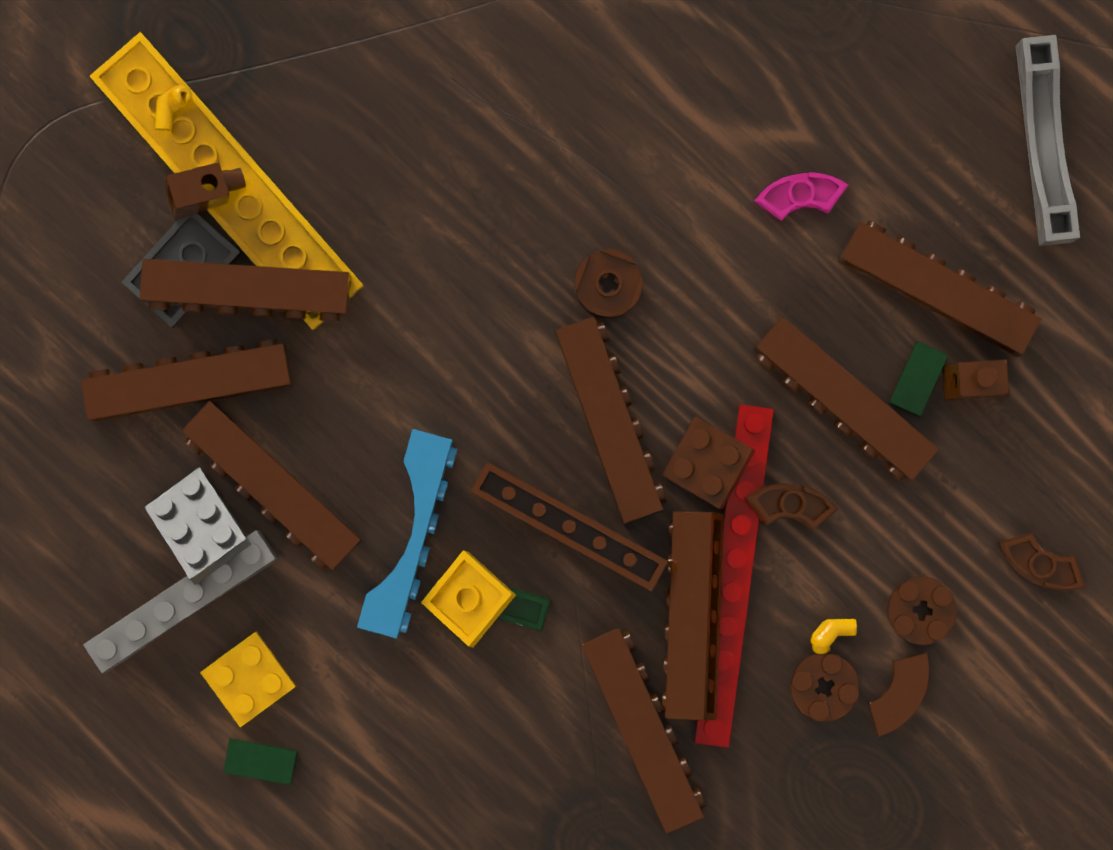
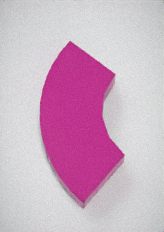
[754,172,848,221]

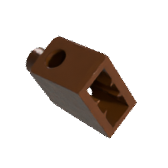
[165,163,246,220]
[942,360,1009,401]

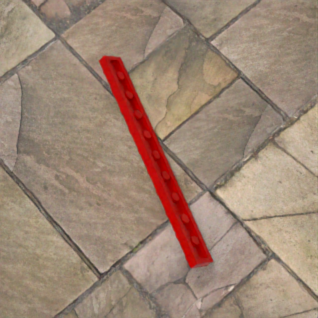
[694,404,774,748]

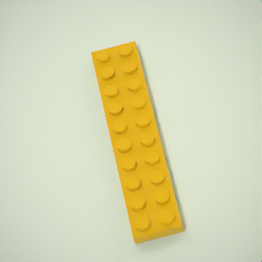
[89,32,364,331]

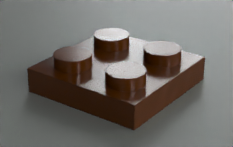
[662,416,756,509]

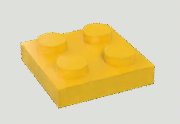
[421,550,516,647]
[200,631,297,728]

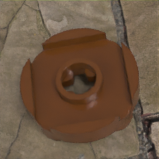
[575,249,643,318]
[887,577,957,645]
[790,653,859,721]

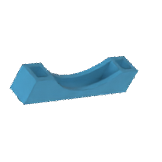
[357,429,458,638]

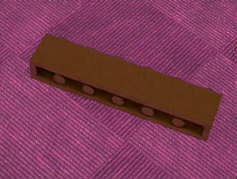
[838,221,1042,357]
[139,259,351,322]
[555,316,666,524]
[754,316,939,482]
[81,339,293,422]
[182,401,363,570]
[470,462,668,592]
[662,512,724,720]
[581,627,707,834]

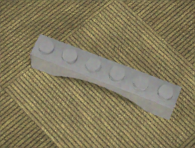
[1015,35,1080,246]
[83,530,279,673]

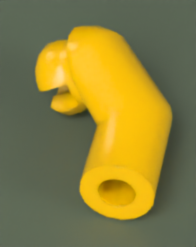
[155,85,191,131]
[811,619,857,654]

